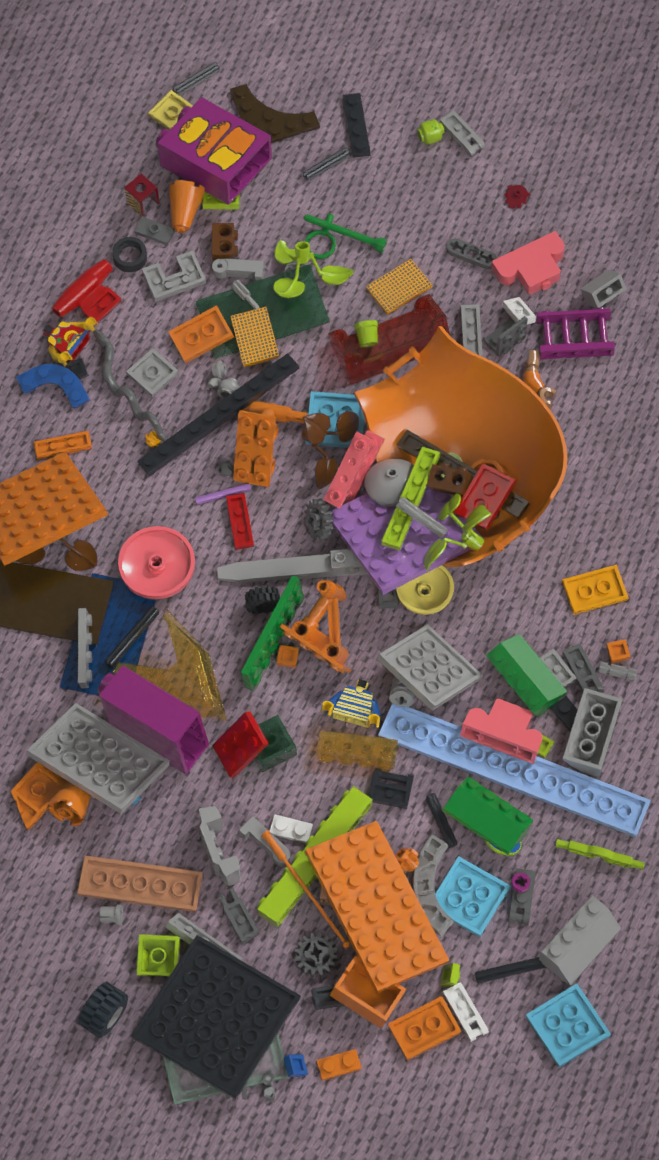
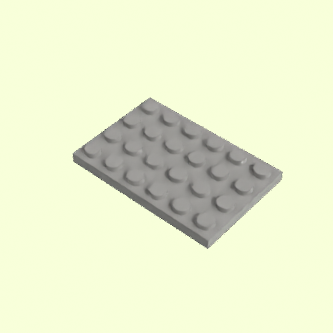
[27,703,170,814]

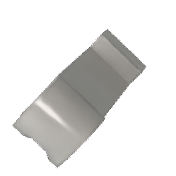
[212,259,265,284]
[239,816,290,867]

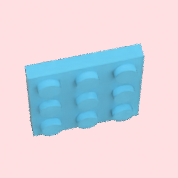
[305,391,365,448]
[435,856,510,937]
[525,983,611,1068]

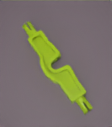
[556,839,645,870]

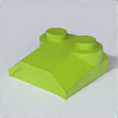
[137,934,180,977]

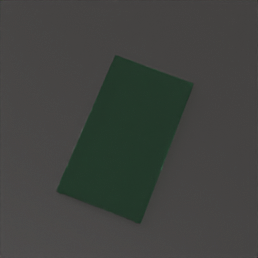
[196,264,330,359]

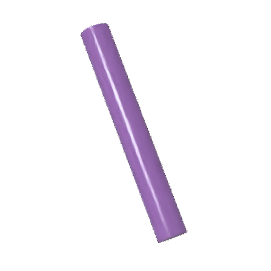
[195,483,251,505]

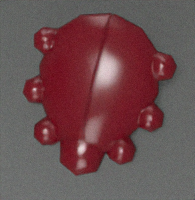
[504,185,531,209]

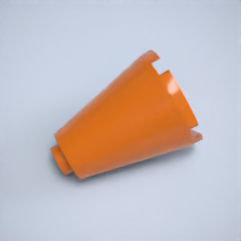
[169,180,205,233]
[47,782,91,826]

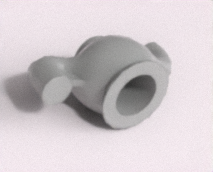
[207,377,240,399]

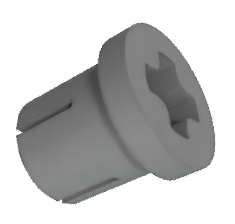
[100,905,123,925]

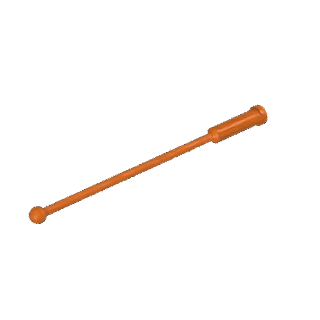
[261,830,350,949]

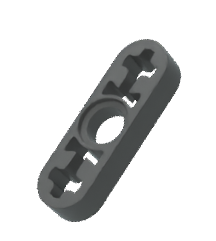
[447,239,497,269]

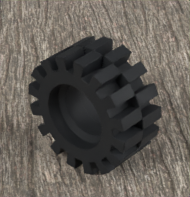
[244,586,280,614]

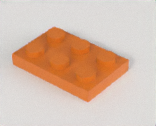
[168,305,234,364]
[388,996,461,1061]

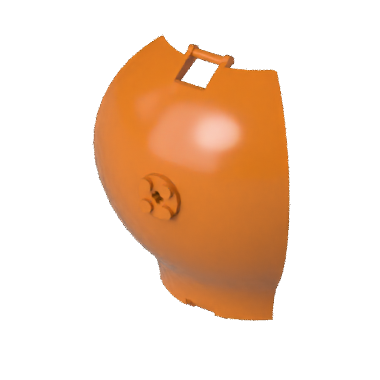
[354,326,567,568]

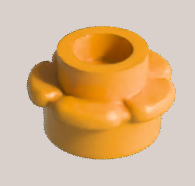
[145,430,162,448]

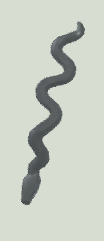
[93,329,166,441]

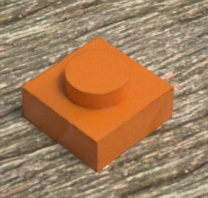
[606,639,631,664]
[277,645,299,668]

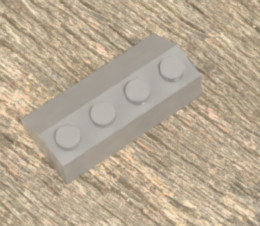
[563,688,622,778]
[539,895,621,986]

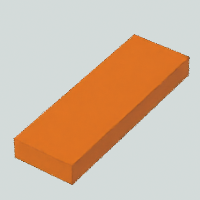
[33,431,92,460]

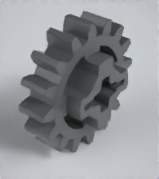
[304,498,334,541]
[295,933,338,978]

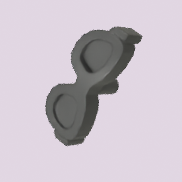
[262,1070,275,1102]

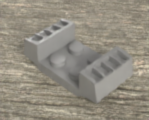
[199,806,241,888]

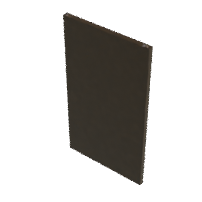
[0,560,114,645]

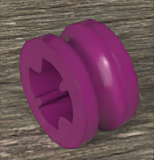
[512,873,530,893]

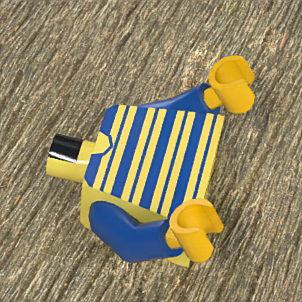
[320,679,380,728]

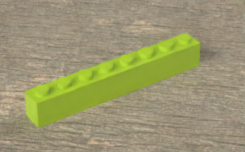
[257,786,373,928]

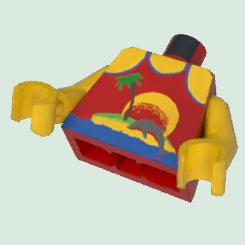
[43,317,98,366]

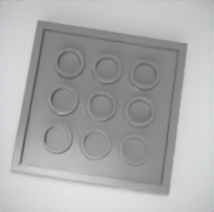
[377,624,483,711]

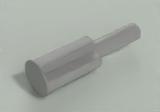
[231,280,260,309]

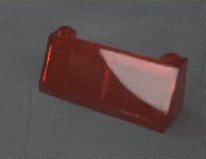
[328,294,450,385]

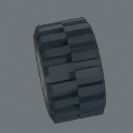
[78,981,128,1038]

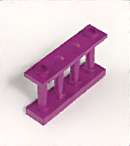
[536,308,615,360]

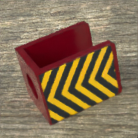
[124,173,160,217]

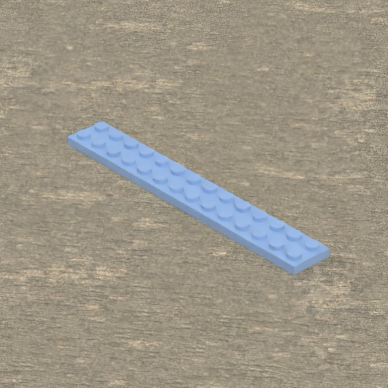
[378,703,651,837]

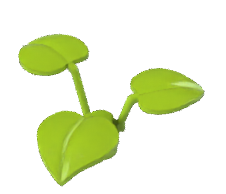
[274,240,354,298]
[424,493,491,571]

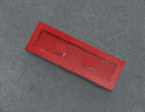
[226,493,254,550]

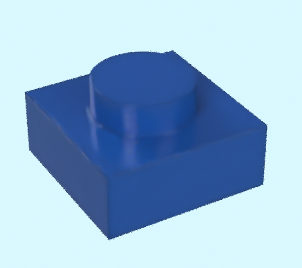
[283,1055,308,1077]

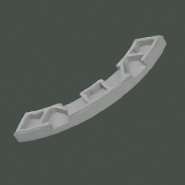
[413,834,454,937]

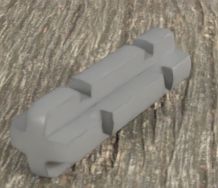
[598,662,637,680]

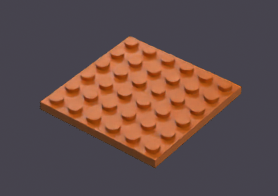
[0,452,108,566]

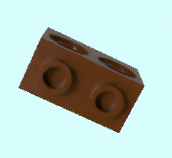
[212,223,238,262]
[427,463,473,497]

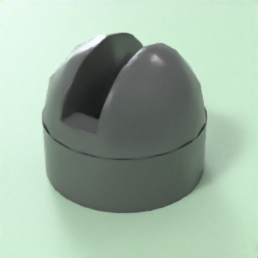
[218,460,234,477]

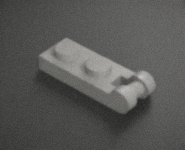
[440,110,485,157]

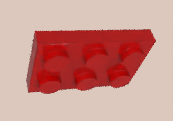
[454,464,516,531]
[212,711,269,778]

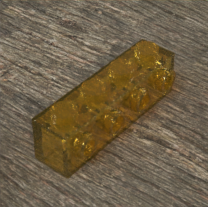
[317,731,398,770]

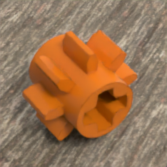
[395,848,419,872]

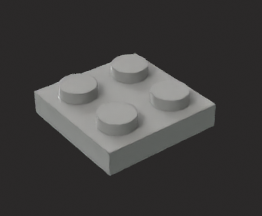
[126,348,179,398]

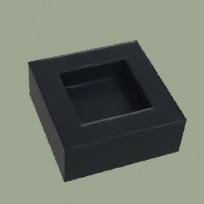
[65,358,89,379]

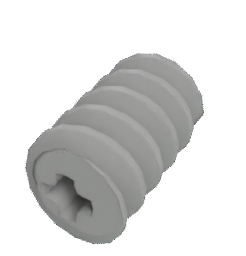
[389,676,415,707]

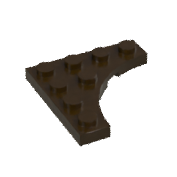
[230,84,320,143]

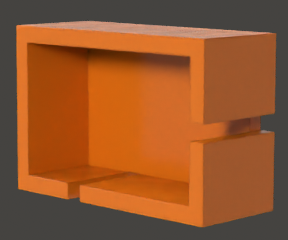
[330,956,406,1029]

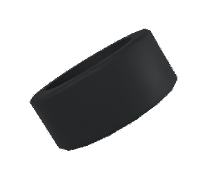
[112,237,147,273]

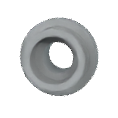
[212,361,227,379]

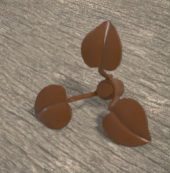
[302,411,359,490]
[16,538,98,571]

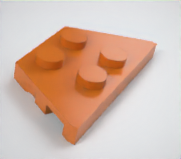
[11,762,69,831]

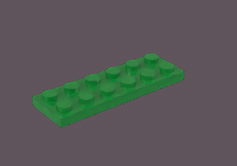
[241,575,304,691]

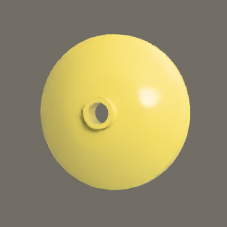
[396,565,454,615]

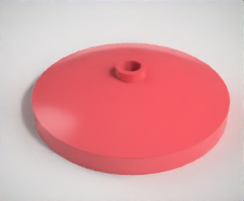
[118,526,195,599]

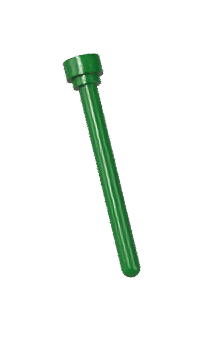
[304,214,388,253]

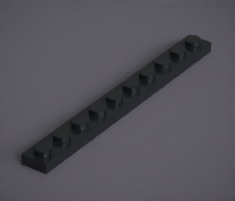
[137,353,300,477]

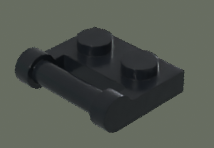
[369,768,414,809]

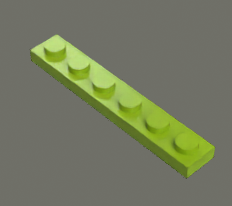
[381,447,440,551]

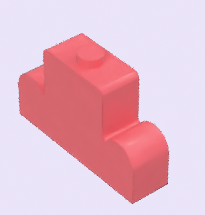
[491,231,564,294]
[460,699,543,764]

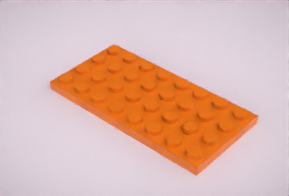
[305,821,449,994]

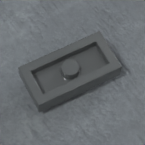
[134,217,175,246]

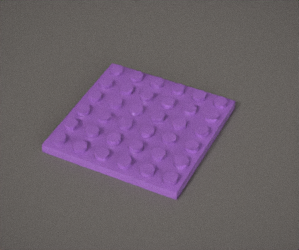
[330,487,484,595]

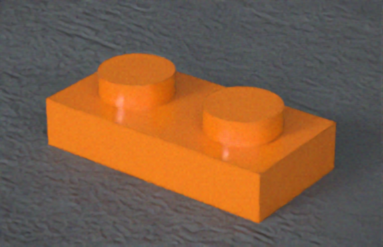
[316,1049,362,1081]

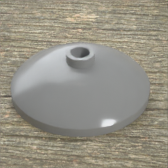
[365,459,414,507]

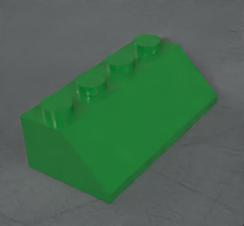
[486,634,568,717]
[442,777,534,855]

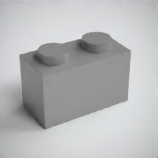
[580,270,627,308]

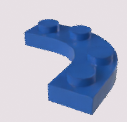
[16,364,91,409]

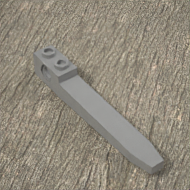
[217,549,368,583]

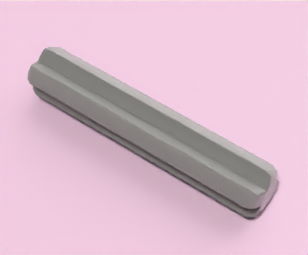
[396,497,448,538]

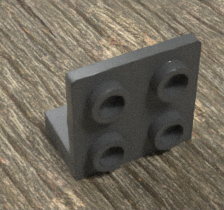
[484,316,528,356]

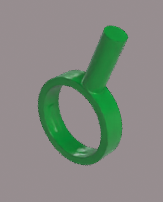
[305,214,336,260]

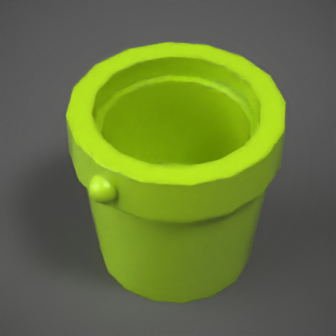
[354,320,378,347]

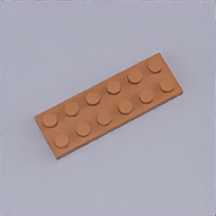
[77,856,203,913]

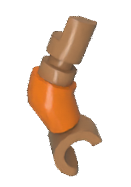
[523,350,557,411]

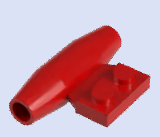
[51,259,122,325]

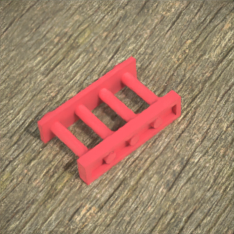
[323,430,385,509]

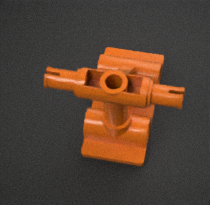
[233,401,308,487]
[280,580,352,673]

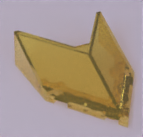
[113,609,227,721]

